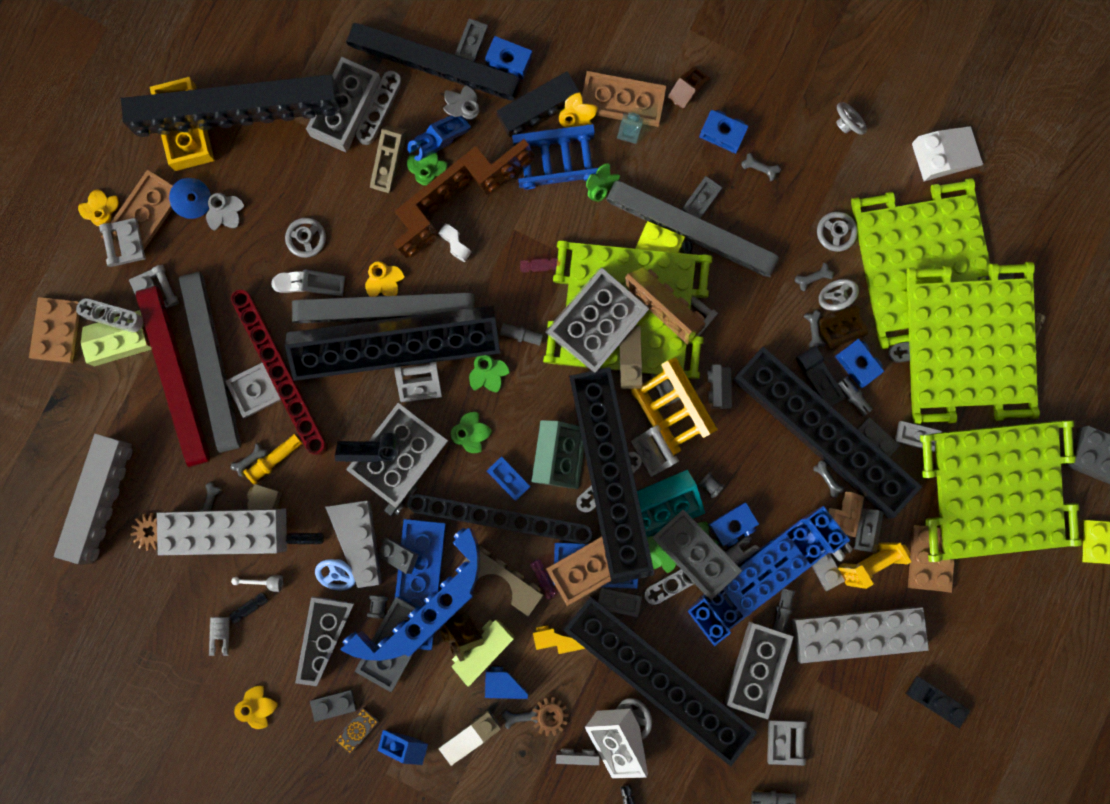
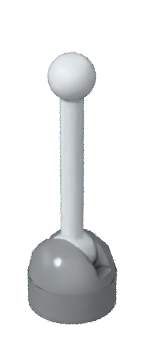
[232,575,283,592]

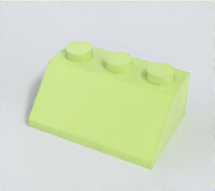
[81,310,151,366]
[452,619,515,687]

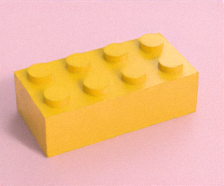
[150,77,215,171]

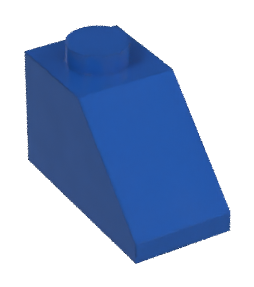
[485,666,528,699]
[377,730,428,765]

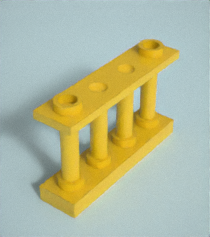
[631,358,717,455]
[837,542,911,589]

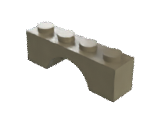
[460,546,543,616]

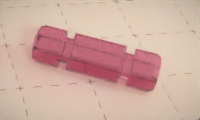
[520,258,560,273]
[531,559,557,600]

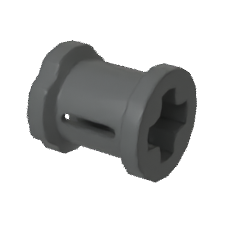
[697,471,725,499]
[367,595,388,618]

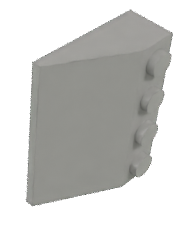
[545,268,649,373]
[346,403,448,508]

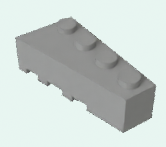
[326,501,382,588]
[295,596,354,686]

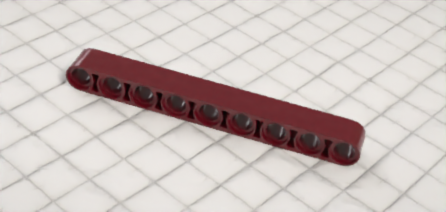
[136,285,210,468]
[231,289,328,456]

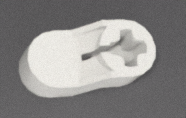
[438,223,472,262]
[271,272,304,293]

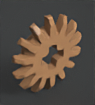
[130,513,157,551]
[532,697,568,736]

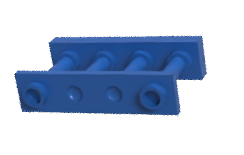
[512,124,599,190]

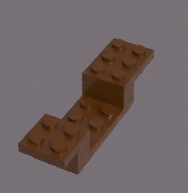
[393,139,534,258]

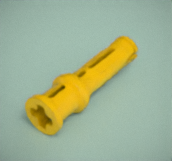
[243,434,303,485]

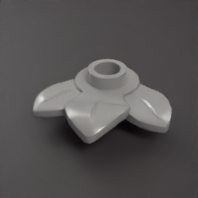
[443,85,479,119]
[206,193,244,231]

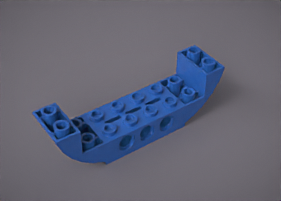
[688,506,850,646]
[340,528,480,661]

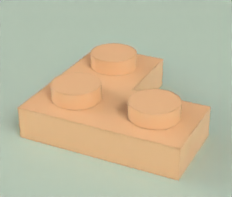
[829,492,864,537]

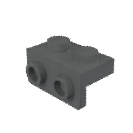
[707,365,732,409]

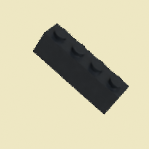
[497,71,579,137]

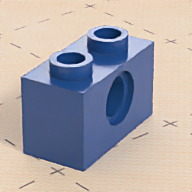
[485,36,532,79]
[699,110,748,154]
[835,339,884,389]
[708,503,759,547]

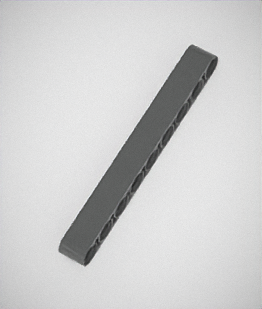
[606,181,779,277]
[179,271,241,453]
[292,293,475,323]

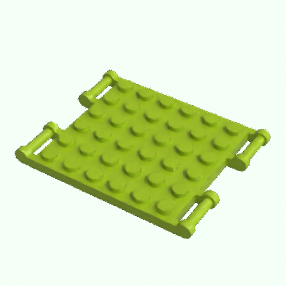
[851,178,990,349]
[543,241,712,379]
[907,262,1040,425]
[920,420,1082,562]

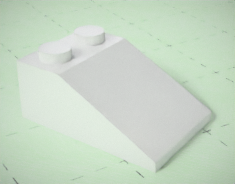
[912,126,983,181]
[585,709,648,778]

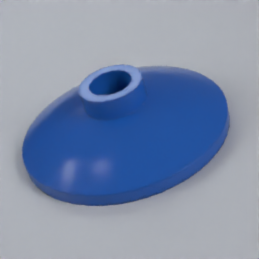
[169,178,211,219]

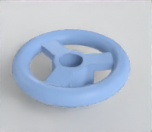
[315,559,355,591]

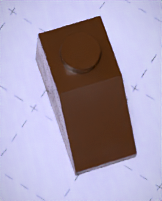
[668,66,710,109]

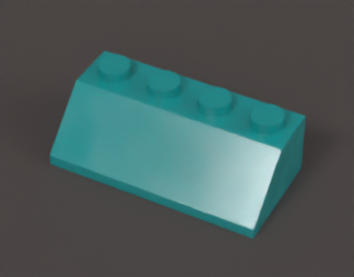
[637,470,705,537]

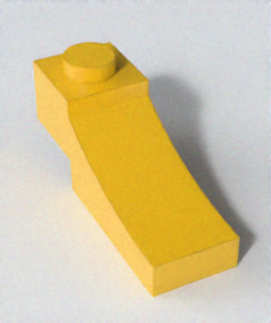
[533,625,585,654]

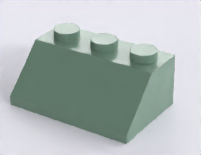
[532,420,584,489]

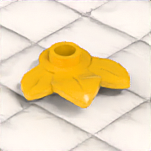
[559,92,598,128]
[78,189,119,226]
[365,262,404,297]
[234,686,277,729]

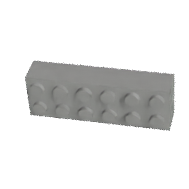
[54,434,132,564]
[157,508,287,555]
[792,606,929,663]

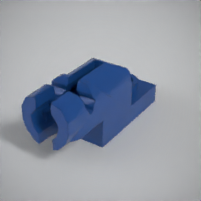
[408,115,471,161]

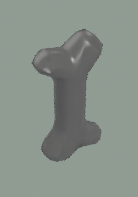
[741,153,781,181]
[794,263,834,292]
[804,310,827,347]
[230,443,269,477]
[813,460,844,498]
[200,482,223,511]
[502,706,540,729]

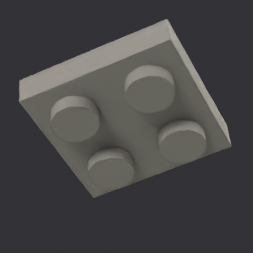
[225,363,281,418]

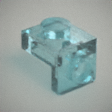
[617,112,643,144]

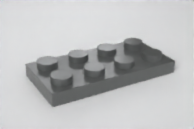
[652,509,742,601]
[354,596,434,692]

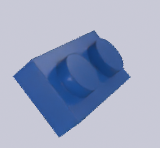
[487,457,530,501]

